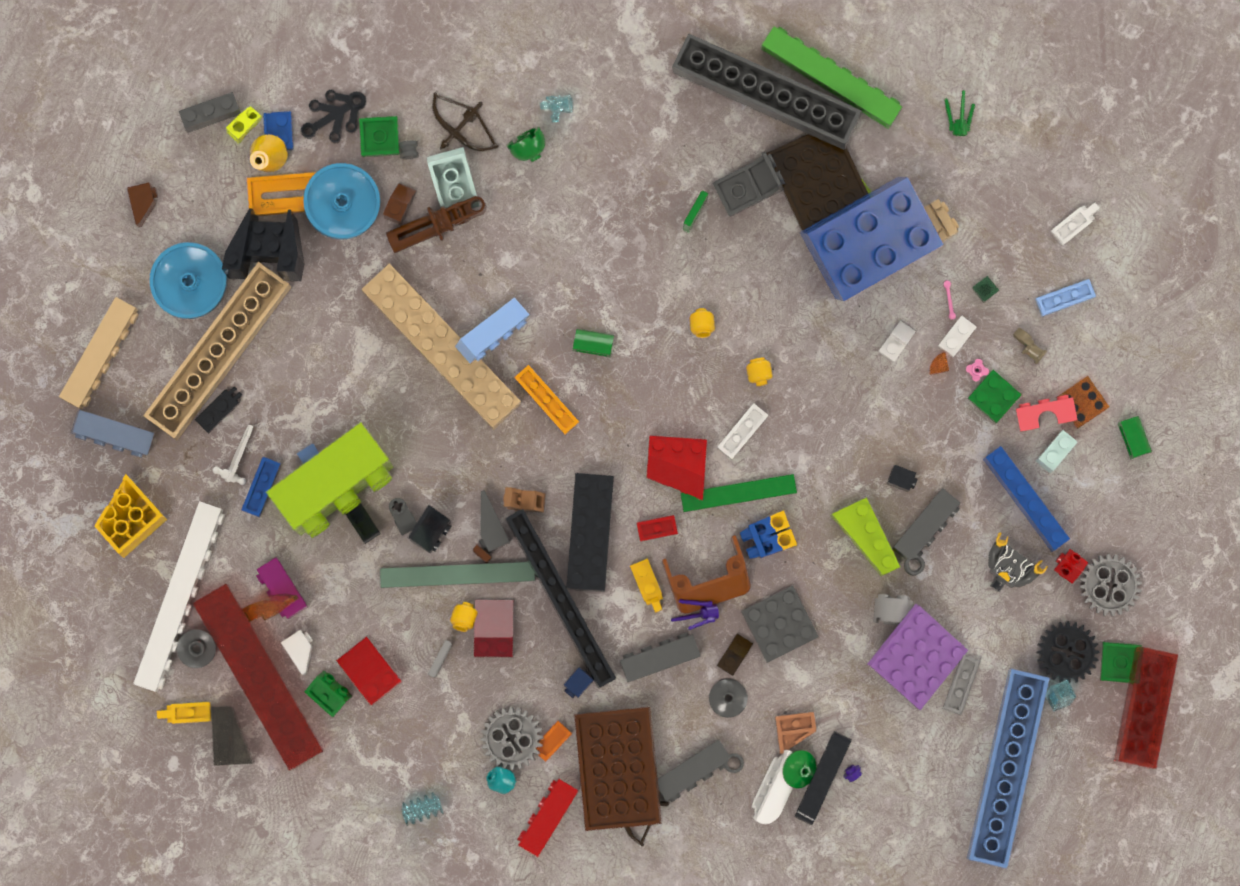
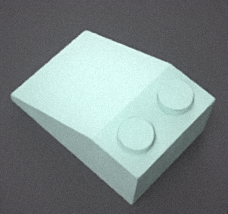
[427,147,480,212]

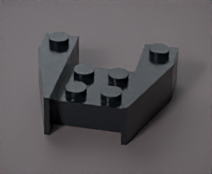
[222,208,305,282]

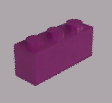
[256,557,308,619]

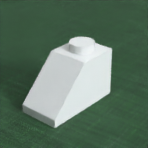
[281,630,313,675]

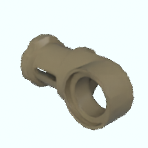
[1013,327,1047,365]

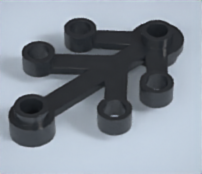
[301,90,366,144]

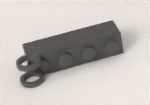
[892,488,960,576]
[658,740,744,802]

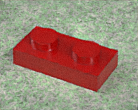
[636,515,678,542]

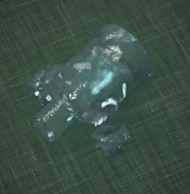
[540,94,573,123]

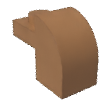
[503,487,545,513]

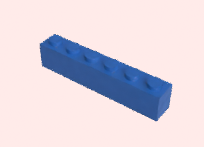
[983,446,1070,552]

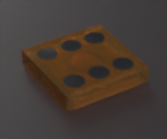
[1056,376,1109,429]

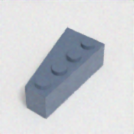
[70,410,154,458]

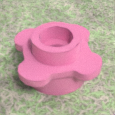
[966,359,989,382]

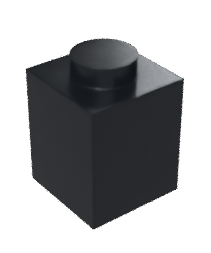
[886,465,918,492]

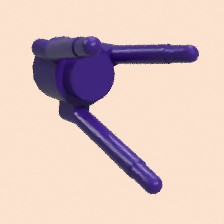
[671,599,719,630]

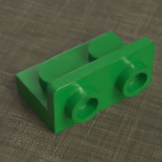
[304,671,352,718]

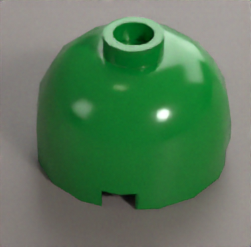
[507,127,546,162]

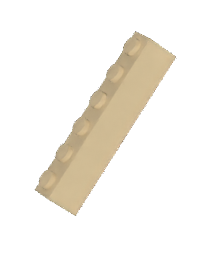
[59,297,139,410]

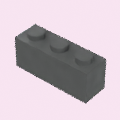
[179,92,241,133]

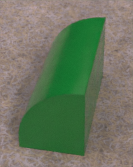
[573,329,614,358]
[1118,416,1152,460]

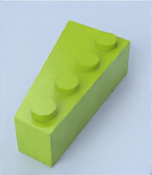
[830,497,900,576]

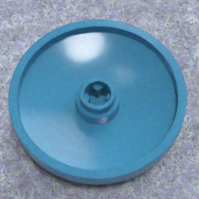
[303,163,380,240]
[150,242,227,319]

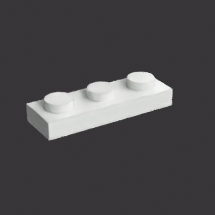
[717,403,768,460]

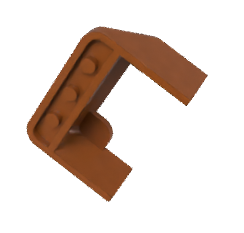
[662,535,751,614]

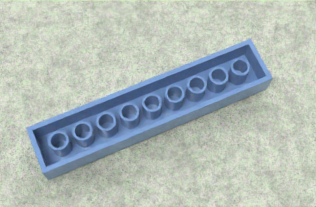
[966,669,1049,868]

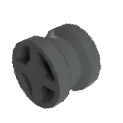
[399,140,419,159]

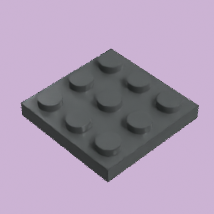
[741,585,819,663]

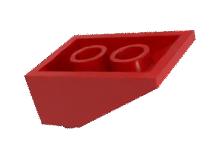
[336,636,402,706]

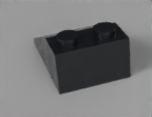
[408,505,452,554]

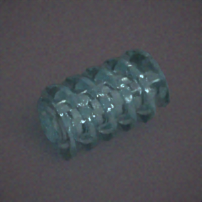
[401,792,444,827]

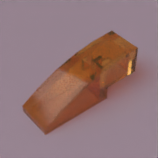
[242,594,299,622]

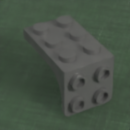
[713,151,785,217]

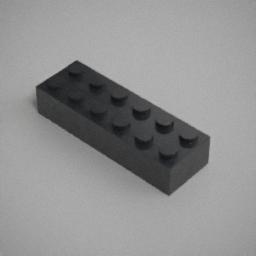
[566,473,614,593]

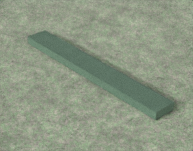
[380,562,535,588]

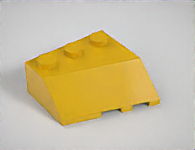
[94,474,167,558]

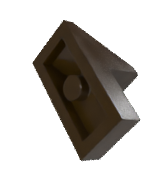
[717,633,753,676]

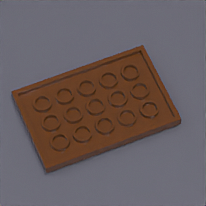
[574,707,662,831]

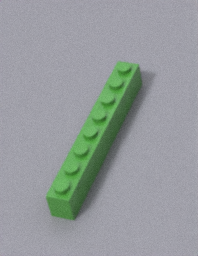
[761,27,902,129]

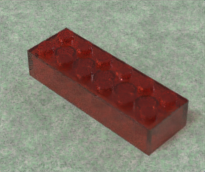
[1113,647,1178,769]

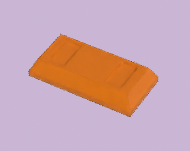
[537,721,572,762]

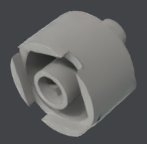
[873,594,914,625]

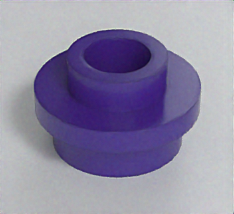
[843,765,862,782]

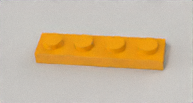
[514,365,579,435]

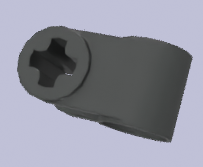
[389,498,417,536]

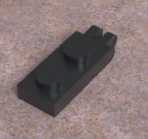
[195,386,243,434]

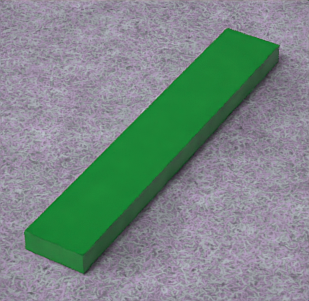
[680,474,797,513]

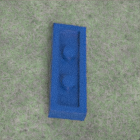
[241,457,281,518]

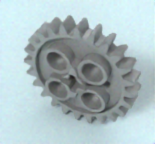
[1079,554,1142,617]
[480,707,544,770]

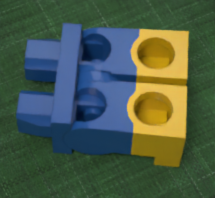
[740,510,797,559]

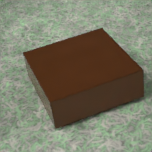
[472,545,492,563]

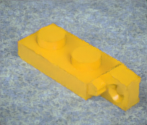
[630,559,663,613]
[157,702,211,724]

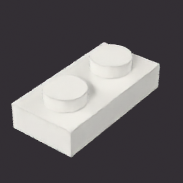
[938,316,976,357]

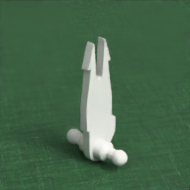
[213,425,253,485]

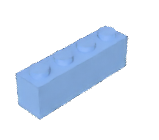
[455,297,530,364]

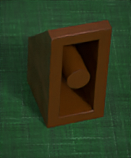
[127,182,158,228]
[383,184,416,226]

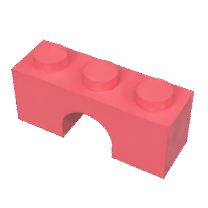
[1016,395,1078,432]

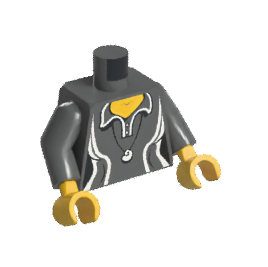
[988,532,1048,592]

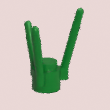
[944,90,975,136]

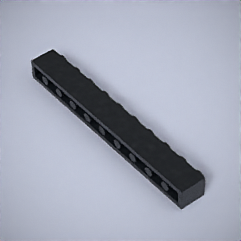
[505,509,616,688]

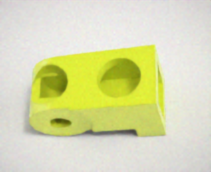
[226,106,262,144]

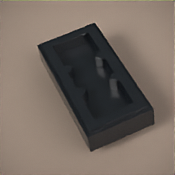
[345,503,381,544]

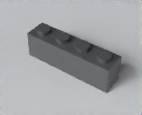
[620,632,701,683]

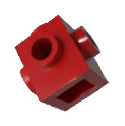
[1054,549,1088,584]

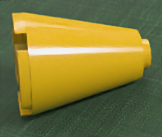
[250,134,288,172]

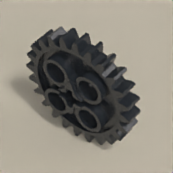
[1036,621,1100,684]

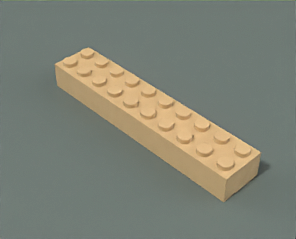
[144,262,292,441]
[361,263,521,430]

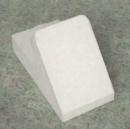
[878,321,916,363]

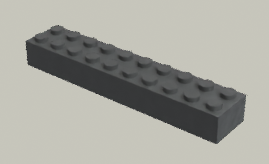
[672,33,861,150]

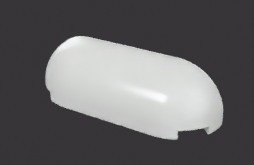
[752,750,793,824]

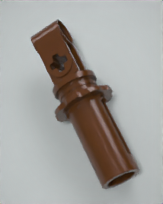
[386,196,487,253]

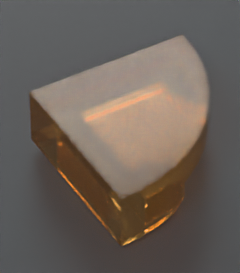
[929,352,949,375]

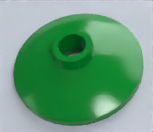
[783,750,816,789]

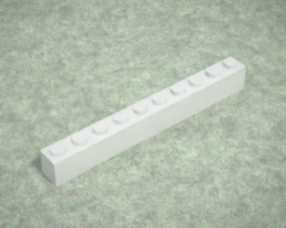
[134,501,225,692]

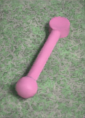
[943,281,956,320]

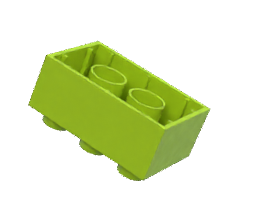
[266,422,394,538]

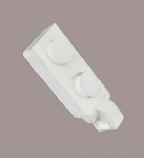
[1050,203,1100,246]

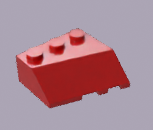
[646,436,707,501]

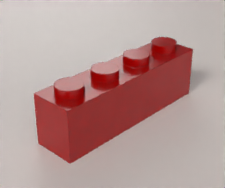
[517,779,579,857]

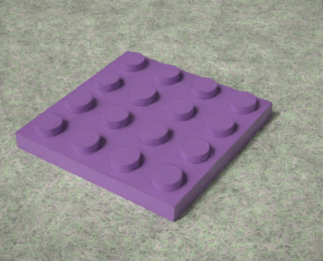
[867,604,968,710]

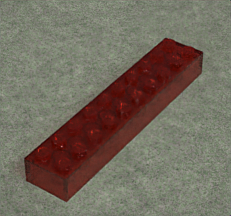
[193,584,325,771]

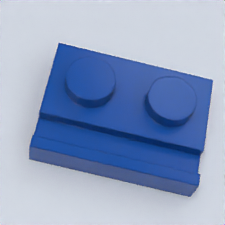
[263,111,293,150]

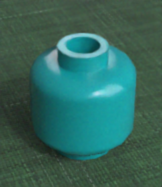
[486,766,516,794]

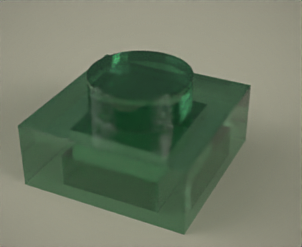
[972,276,999,303]

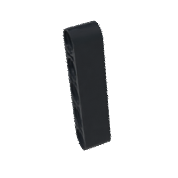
[794,731,852,825]

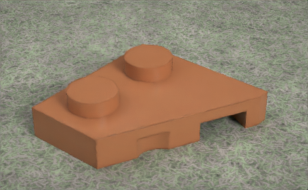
[775,712,816,754]

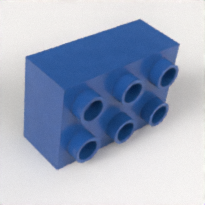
[799,177,944,301]

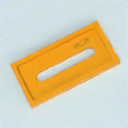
[247,172,316,216]

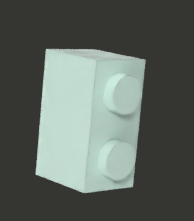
[1036,430,1078,473]

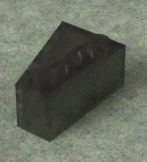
[211,706,255,766]

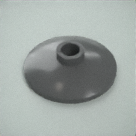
[177,629,216,668]
[709,679,748,718]

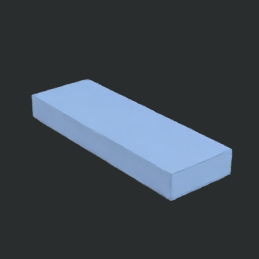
[1035,279,1096,317]

